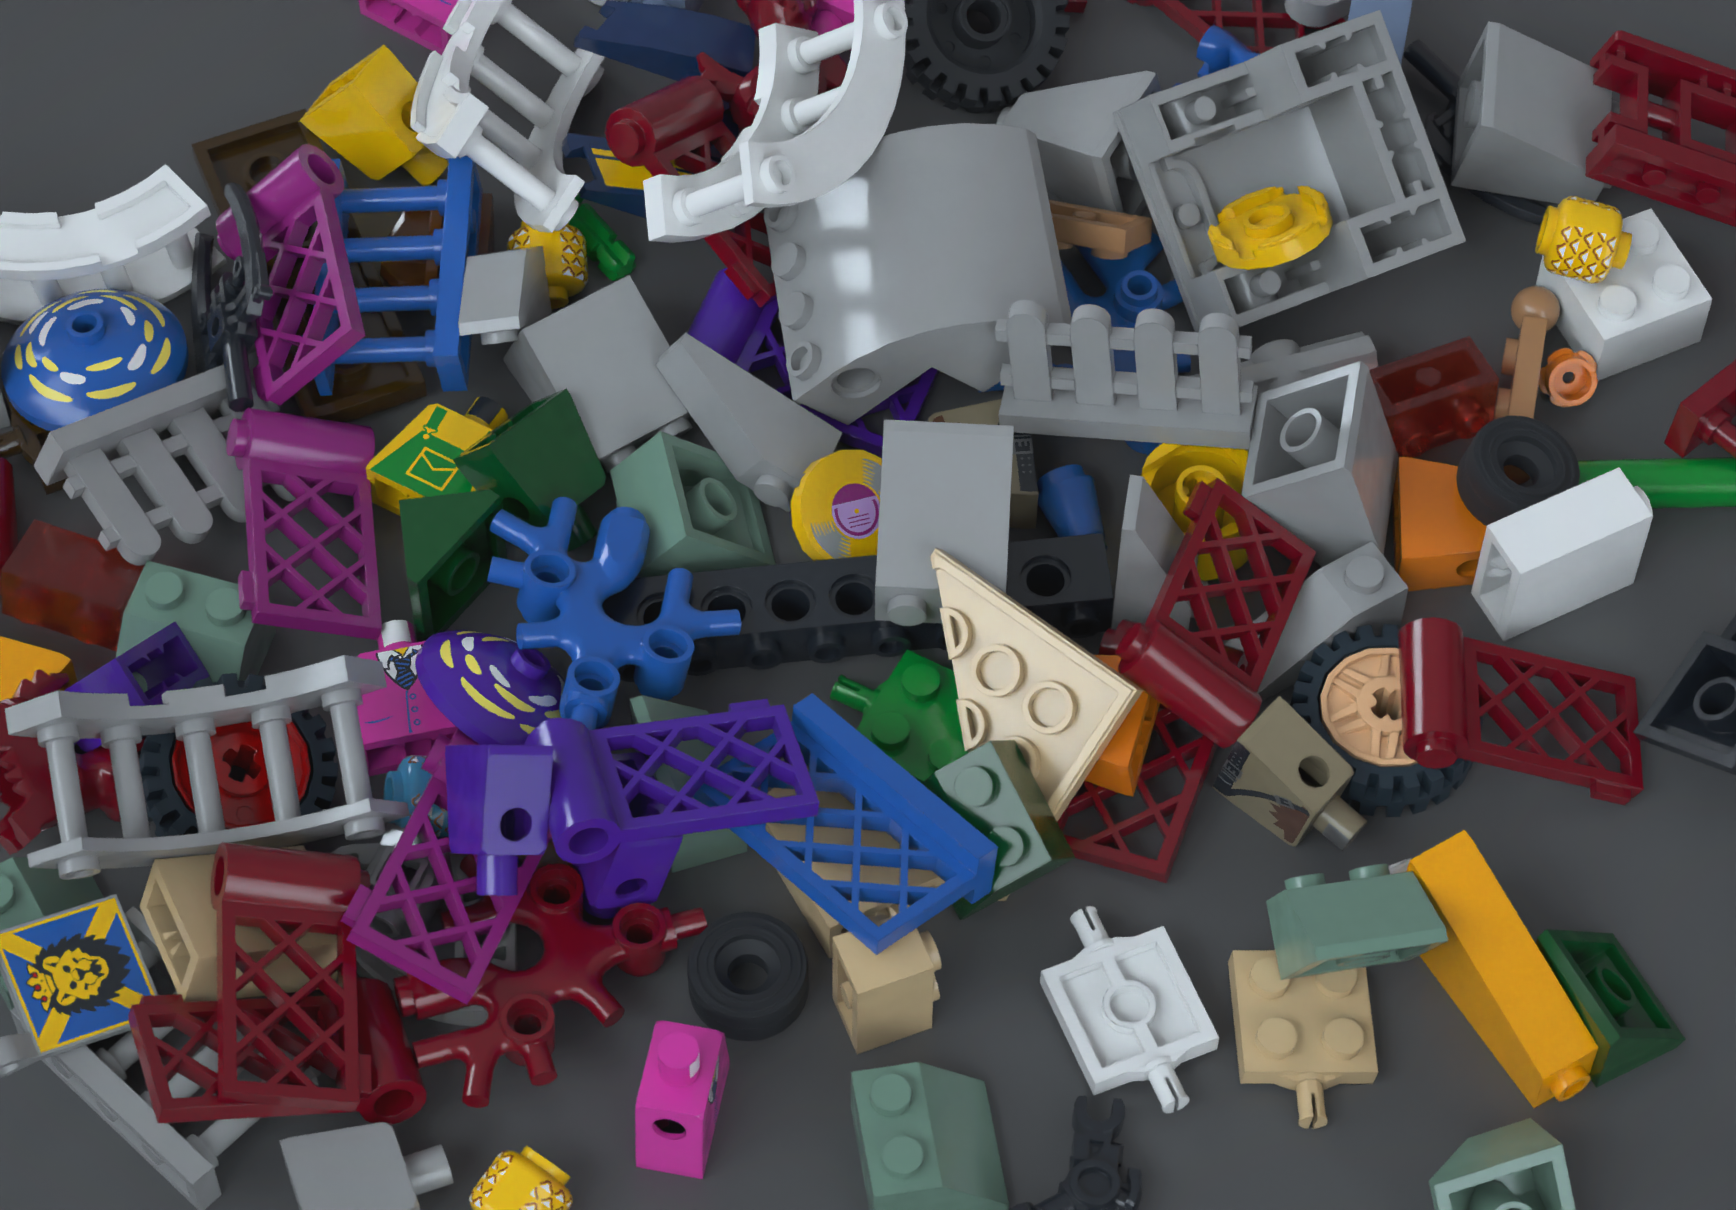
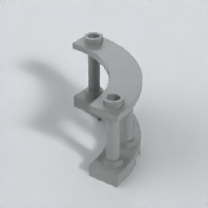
[5,655,410,880]

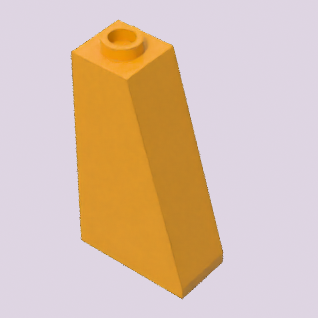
[1407,830,1599,1108]

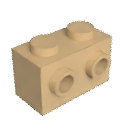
[833,914,941,1054]

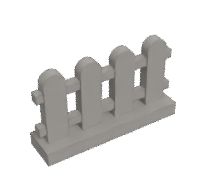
[995,300,1258,450]
[34,352,296,566]

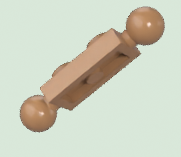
[1494,286,1560,485]

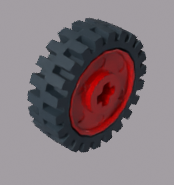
[139,673,338,847]

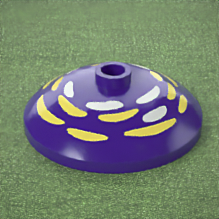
[415,630,565,745]

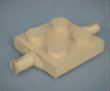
[1228,950,1378,1129]

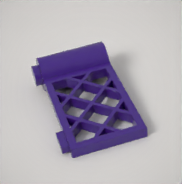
[687,268,939,458]
[524,699,820,864]

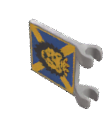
[0,894,158,1078]

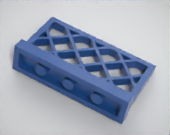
[693,693,998,955]

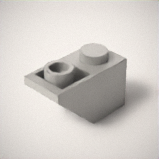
[458,246,552,345]

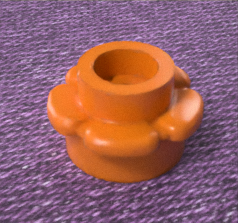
[1538,348,1598,407]

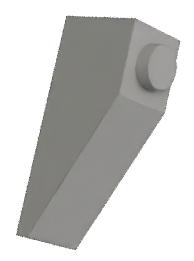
[656,333,842,512]
[1111,475,1208,630]
[1224,541,1408,701]

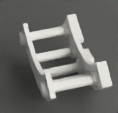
[410,0,605,233]
[643,0,908,243]
[0,164,227,325]

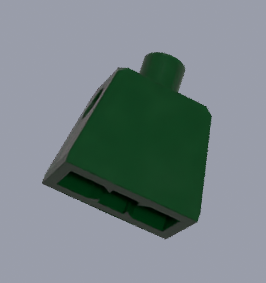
[453,388,606,552]

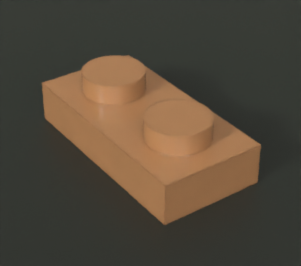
[1049,200,1153,259]

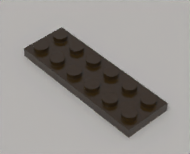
[191,108,427,423]

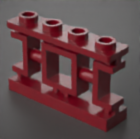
[1585,30,1736,227]

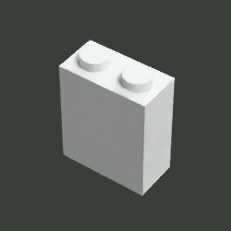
[1471,467,1653,641]

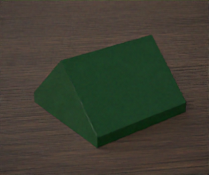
[399,490,507,642]
[1536,929,1686,1088]

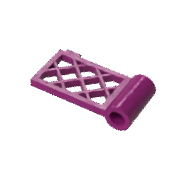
[216,144,365,406]
[226,408,382,640]
[341,729,552,1005]

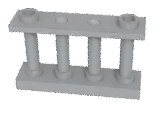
[10,906,320,1210]

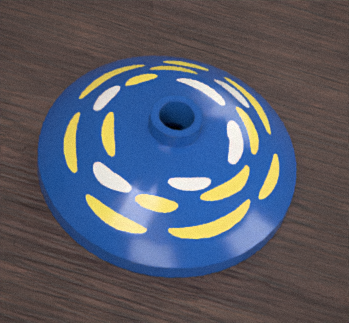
[1,289,189,431]

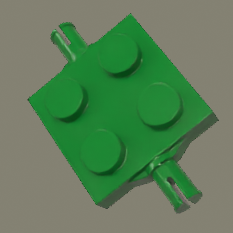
[830,650,968,783]

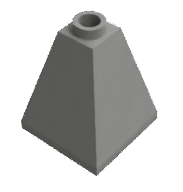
[997,71,1161,216]

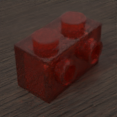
[1369,336,1499,459]
[1,519,153,652]

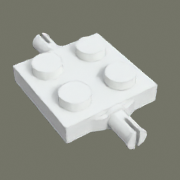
[1040,906,1219,1113]

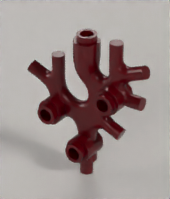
[393,854,707,1108]

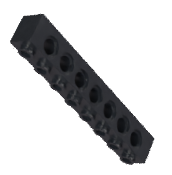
[602,533,1114,682]

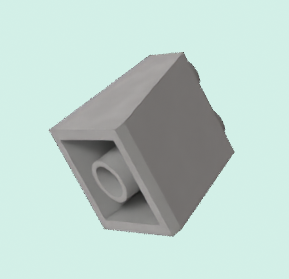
[1451,21,1620,204]
[503,275,692,474]
[1241,361,1398,567]
[875,420,1014,626]

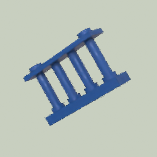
[302,155,483,396]

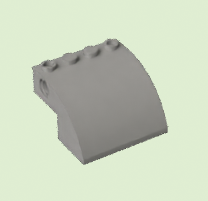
[1113,10,1466,332]
[764,123,1072,425]

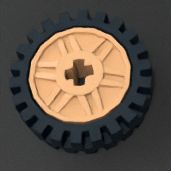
[1290,624,1484,817]

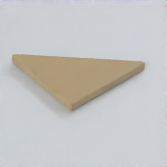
[930,548,1143,901]

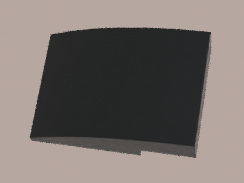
[1633,615,1736,775]

